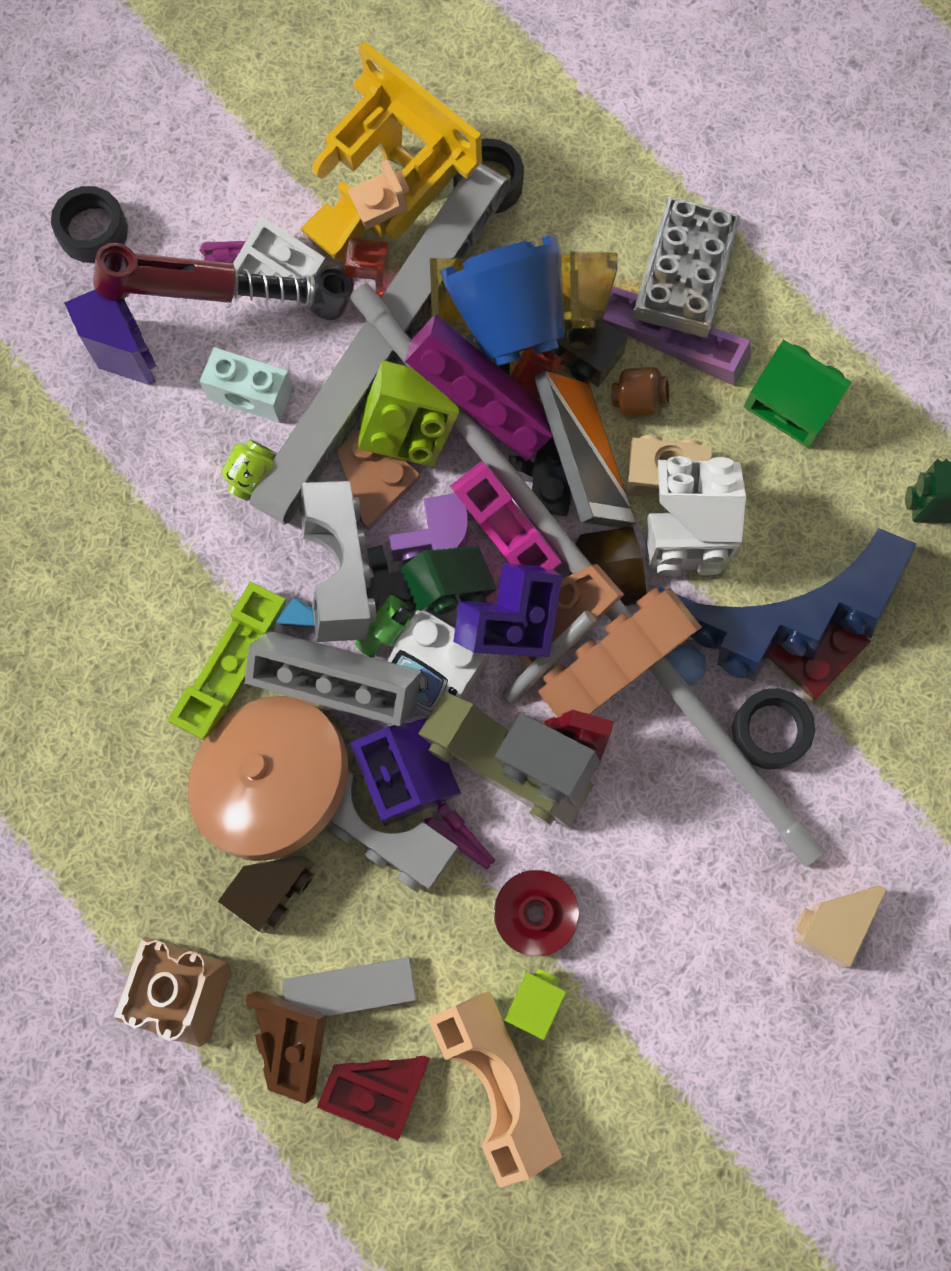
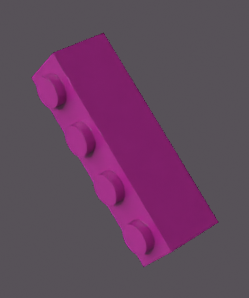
[405,314,553,461]

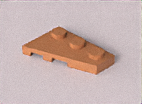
[517,564,624,668]

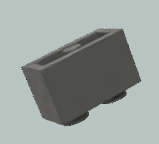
[494,712,600,806]

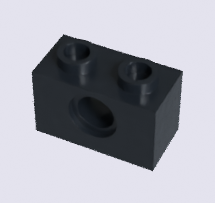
[541,296,628,387]

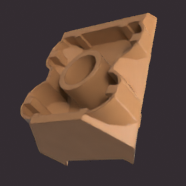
[115,937,232,1047]

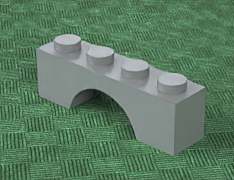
[299,481,376,642]
[328,771,458,893]

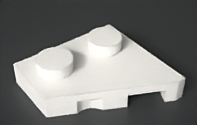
[233,216,328,279]

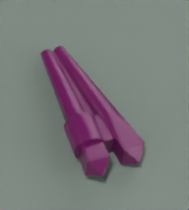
[199,241,246,263]
[424,803,495,870]

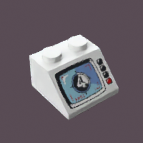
[387,610,489,717]

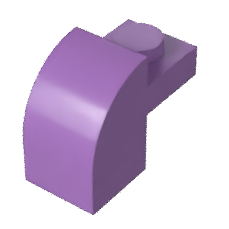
[389,493,468,564]

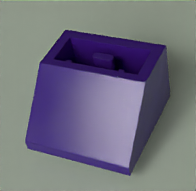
[64,289,157,385]
[350,718,461,826]

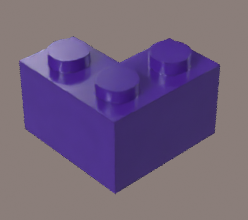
[453,563,562,657]

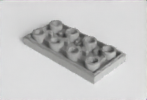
[632,197,741,338]

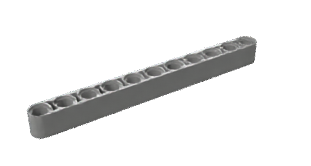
[250,163,510,525]

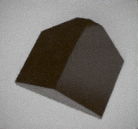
[569,526,647,606]

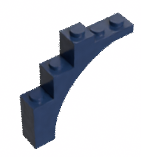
[658,528,917,682]

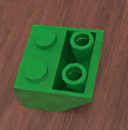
[744,339,852,448]

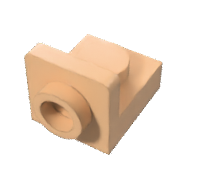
[348,160,410,230]

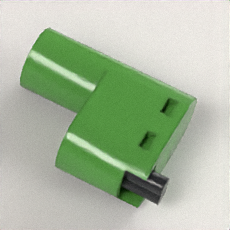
[355,595,412,658]

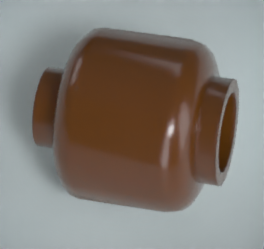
[611,367,670,419]

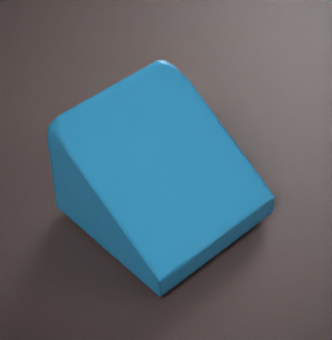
[276,598,315,628]

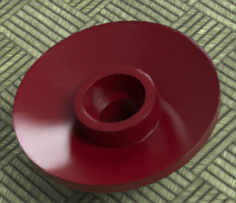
[494,870,579,957]

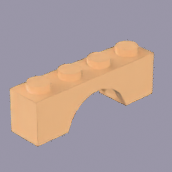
[428,990,562,1188]

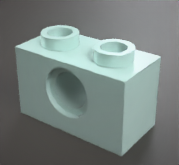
[199,347,293,423]

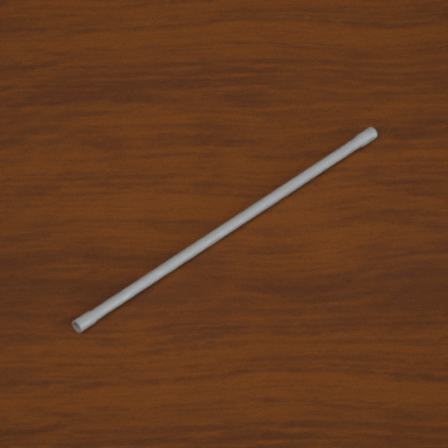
[350,283,825,867]

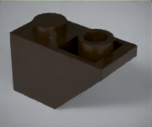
[217,856,315,933]

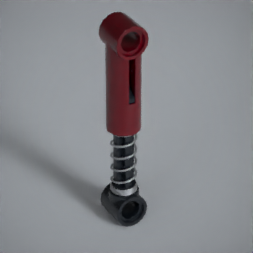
[93,243,354,320]

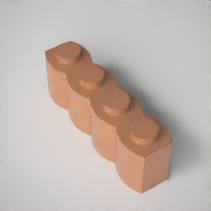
[538,587,702,717]

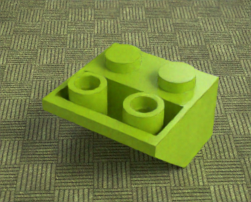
[358,360,459,467]

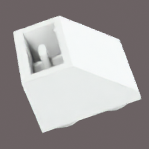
[658,456,746,542]
[645,513,740,576]

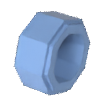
[667,646,706,686]

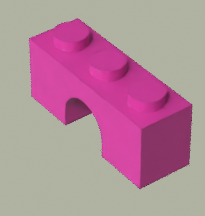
[449,461,562,570]

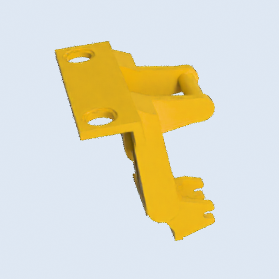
[301,41,482,265]

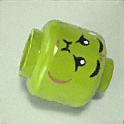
[221,439,277,501]

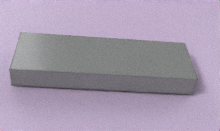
[282,957,417,1016]

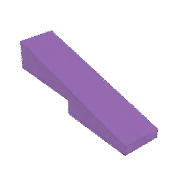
[594,285,751,386]

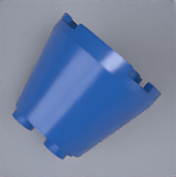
[441,235,565,366]

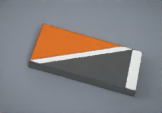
[535,370,636,528]

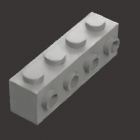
[244,630,422,726]

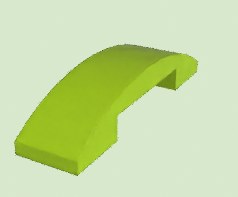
[167,581,286,741]

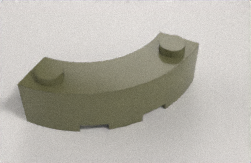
[418,691,594,828]

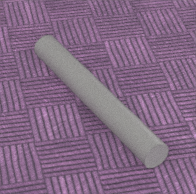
[503,610,597,704]

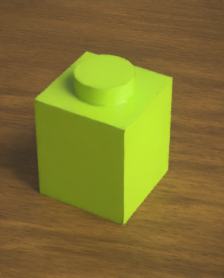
[504,968,566,1040]

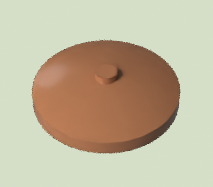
[188,696,348,861]

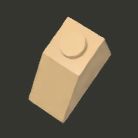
[794,885,887,968]

